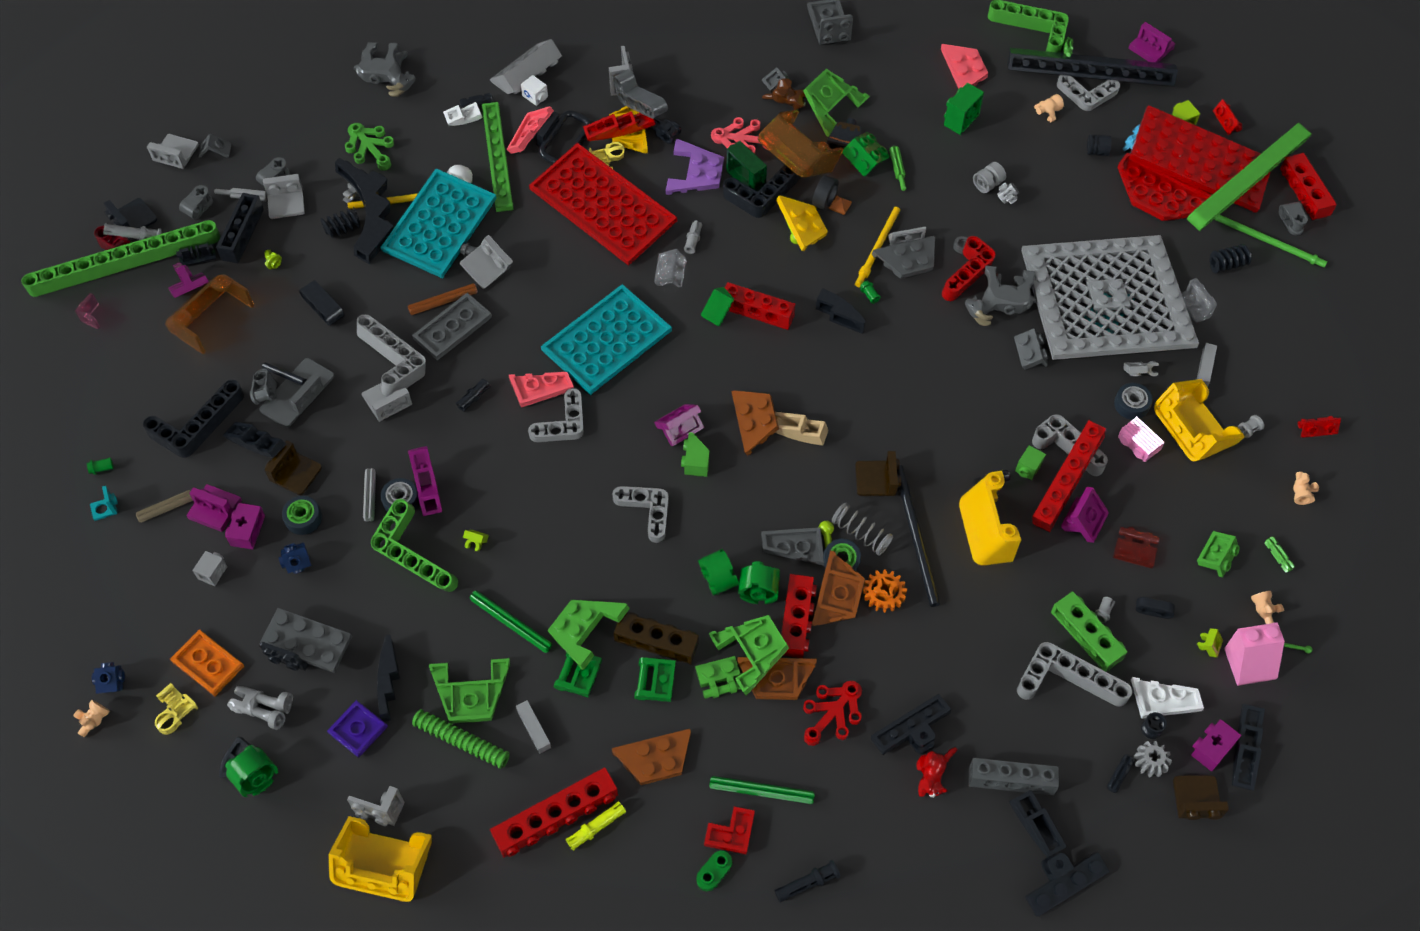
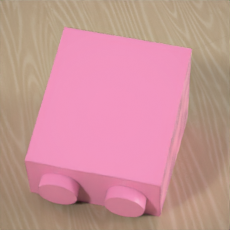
[1224,622,1285,686]

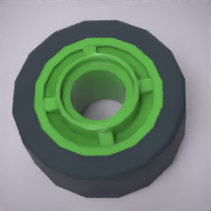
[282,496,322,535]
[823,538,861,571]

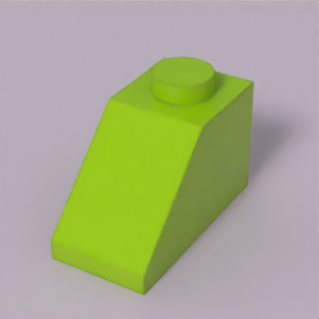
[1172,100,1200,125]

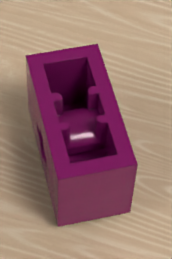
[225,503,265,550]
[1191,719,1241,772]

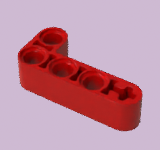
[942,236,996,301]

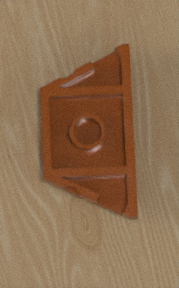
[731,391,779,456]
[811,551,865,626]
[737,657,817,700]
[612,729,691,785]

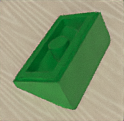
[701,287,734,326]

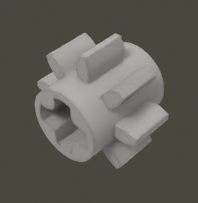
[997,182,1019,204]

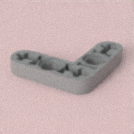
[1057,75,1120,111]
[528,388,584,442]
[612,486,668,543]

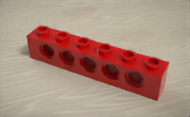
[1032,420,1106,532]
[490,767,618,858]

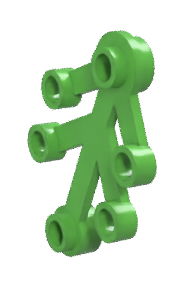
[345,123,394,171]

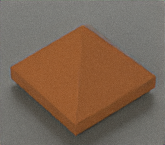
[829,195,852,215]

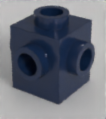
[279,542,311,574]
[92,662,125,694]

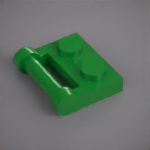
[553,652,602,698]
[634,658,676,702]

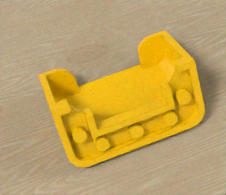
[1154,379,1245,461]
[959,471,1021,565]
[329,816,432,902]

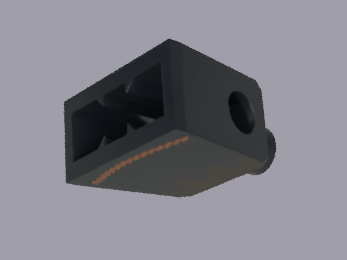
[826,118,861,155]

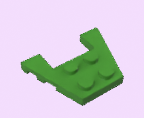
[803,69,870,137]
[547,600,630,670]
[709,615,789,696]
[429,658,510,724]

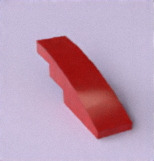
[583,111,656,141]

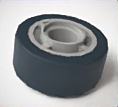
[1114,383,1153,420]
[381,478,419,514]

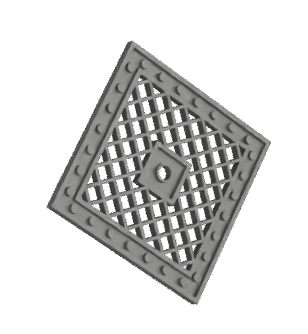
[1021,235,1199,360]

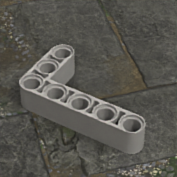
[357,315,426,397]
[1017,642,1132,707]

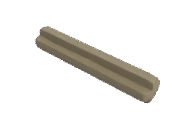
[136,490,193,522]

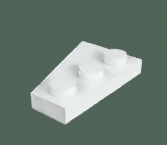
[1131,677,1204,719]

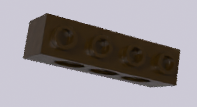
[614,612,699,665]

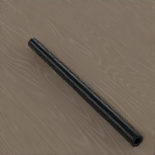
[897,465,940,607]

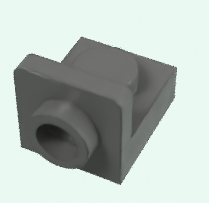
[762,67,789,93]

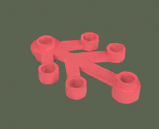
[711,117,776,154]

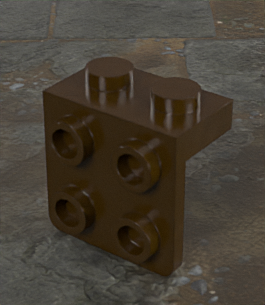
[264,440,322,495]
[855,451,901,496]
[1173,776,1229,820]

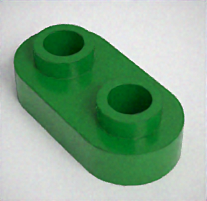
[696,851,732,891]

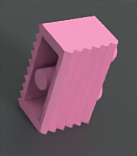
[1118,417,1165,462]

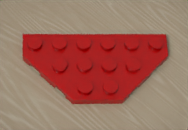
[1117,153,1212,221]

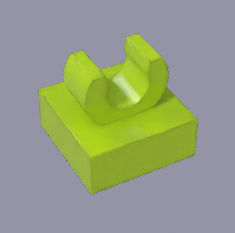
[463,529,489,551]
[1197,628,1223,657]

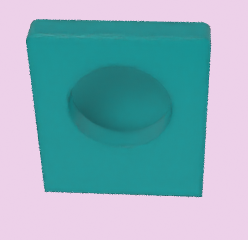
[90,486,118,521]

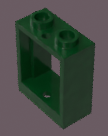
[726,141,767,192]

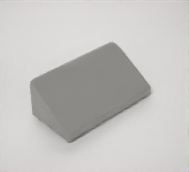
[888,226,926,245]

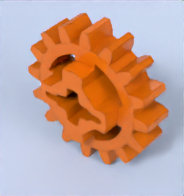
[863,569,907,613]

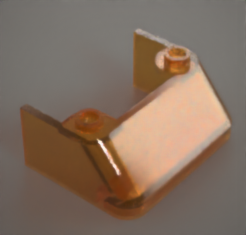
[757,110,844,177]
[166,274,254,354]

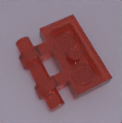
[1113,527,1160,568]

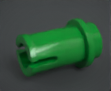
[860,280,881,304]
[87,457,114,475]

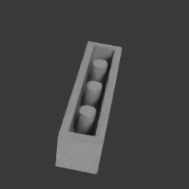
[1197,343,1217,387]
[516,700,551,754]

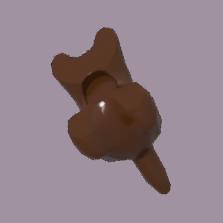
[762,78,806,112]

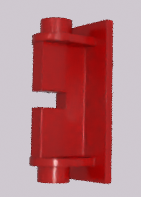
[1213,99,1242,135]
[1298,416,1341,438]

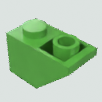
[681,432,710,477]

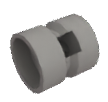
[973,162,1006,193]

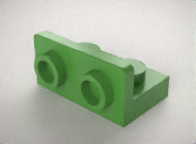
[1197,531,1240,577]

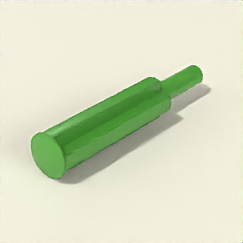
[1063,37,1073,57]
[889,146,907,191]

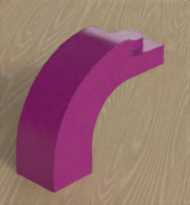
[408,446,442,516]

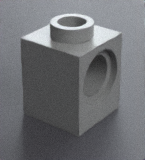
[192,551,227,586]

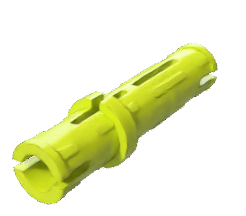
[566,801,626,851]

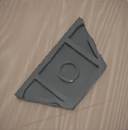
[872,236,935,279]

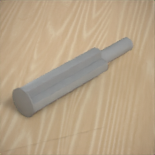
[214,188,268,202]

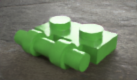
[695,656,741,699]

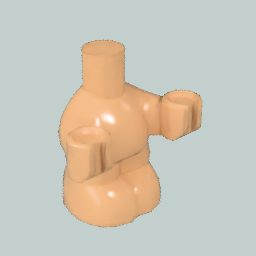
[1034,94,1064,123]
[1293,472,1319,505]
[1251,591,1284,624]
[73,700,110,737]

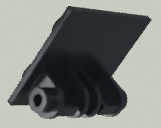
[176,242,216,266]

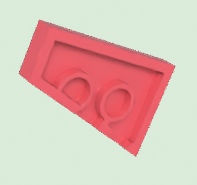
[507,106,554,154]
[509,372,574,408]

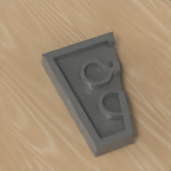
[761,527,824,566]

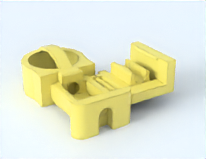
[589,142,624,169]
[155,683,198,735]

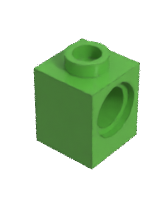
[1015,445,1046,480]

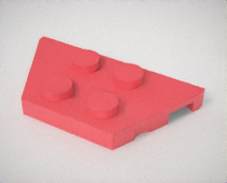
[941,44,988,89]

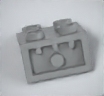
[609,46,633,96]
[147,134,199,169]
[263,174,305,219]
[460,235,513,289]
[362,383,412,422]
[347,786,405,826]

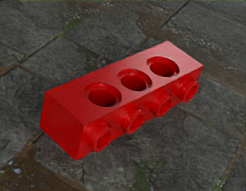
[1280,153,1337,220]
[725,282,795,330]
[781,574,817,658]

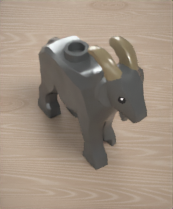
[354,42,416,97]
[965,266,1036,326]

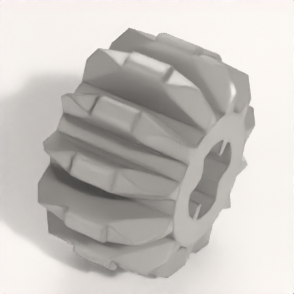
[1134,741,1172,777]

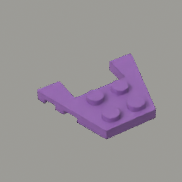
[666,139,724,195]

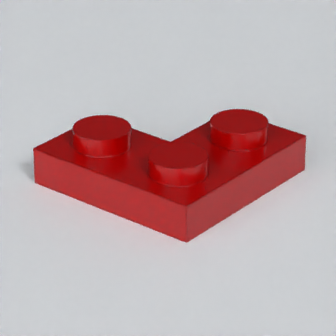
[704,806,755,855]

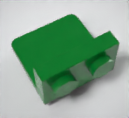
[842,132,890,177]

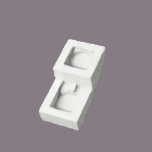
[443,102,483,126]

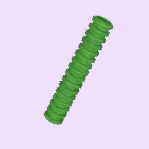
[412,709,509,769]

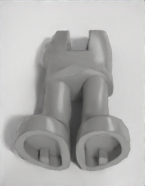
[227,686,293,730]

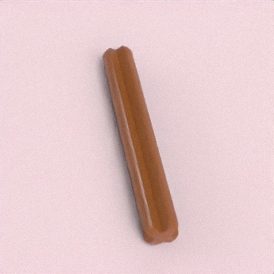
[408,283,478,315]

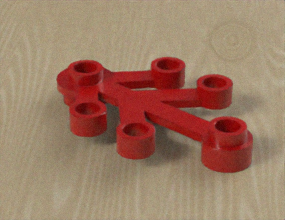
[803,681,862,746]

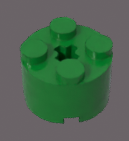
[698,549,739,596]
[738,561,780,604]
[225,745,278,797]

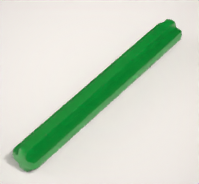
[470,590,552,653]
[709,776,815,804]

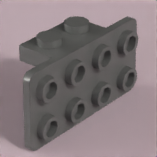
[259,358,334,428]

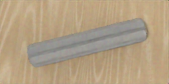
[363,468,376,522]

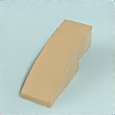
[775,412,829,446]

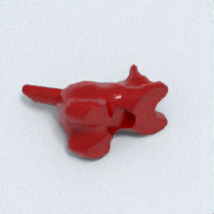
[917,747,958,798]

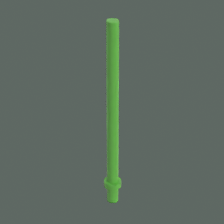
[1215,215,1328,268]

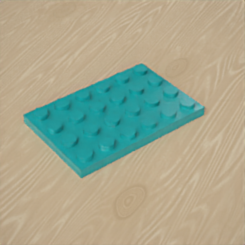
[381,169,497,279]
[541,284,672,395]

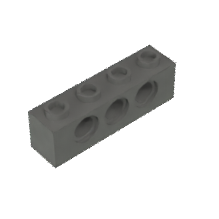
[969,758,1059,795]

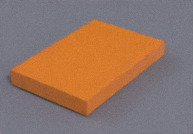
[170,629,244,697]

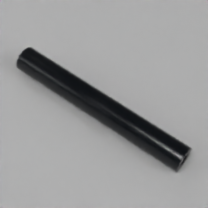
[262,362,307,385]

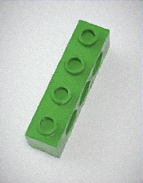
[1051,591,1127,672]

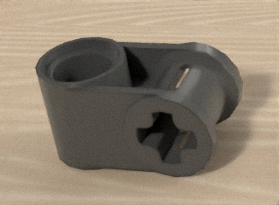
[256,157,290,186]
[179,185,213,220]
[1279,202,1308,236]
[250,369,277,405]

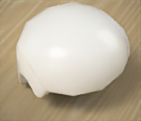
[447,165,473,183]

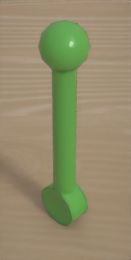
[1284,643,1313,654]

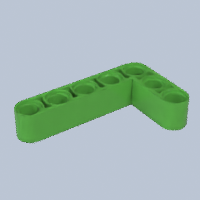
[988,0,1069,53]
[371,499,458,592]

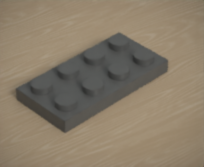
[412,293,492,361]
[259,608,353,673]

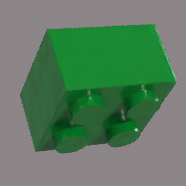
[944,82,984,135]

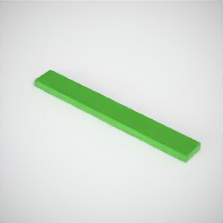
[482,102,514,212]

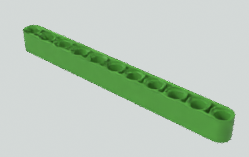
[1186,123,1312,231]
[21,220,221,297]

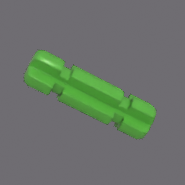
[1265,537,1295,573]

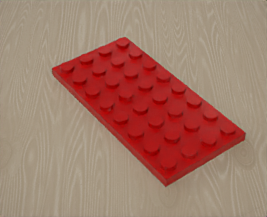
[1129,105,1270,213]
[529,143,677,266]

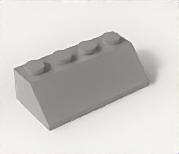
[490,39,562,94]

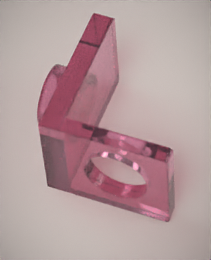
[75,293,100,329]

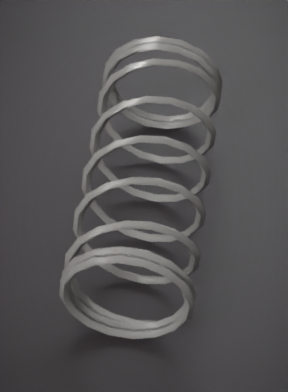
[832,503,893,555]

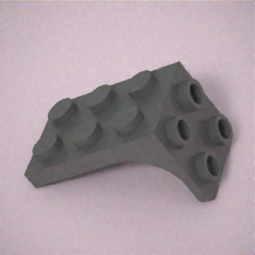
[807,0,853,45]

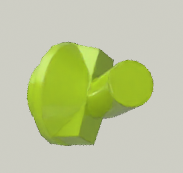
[265,250,282,269]

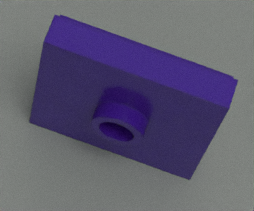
[327,700,388,758]

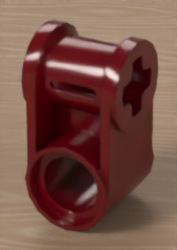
[94,226,131,250]

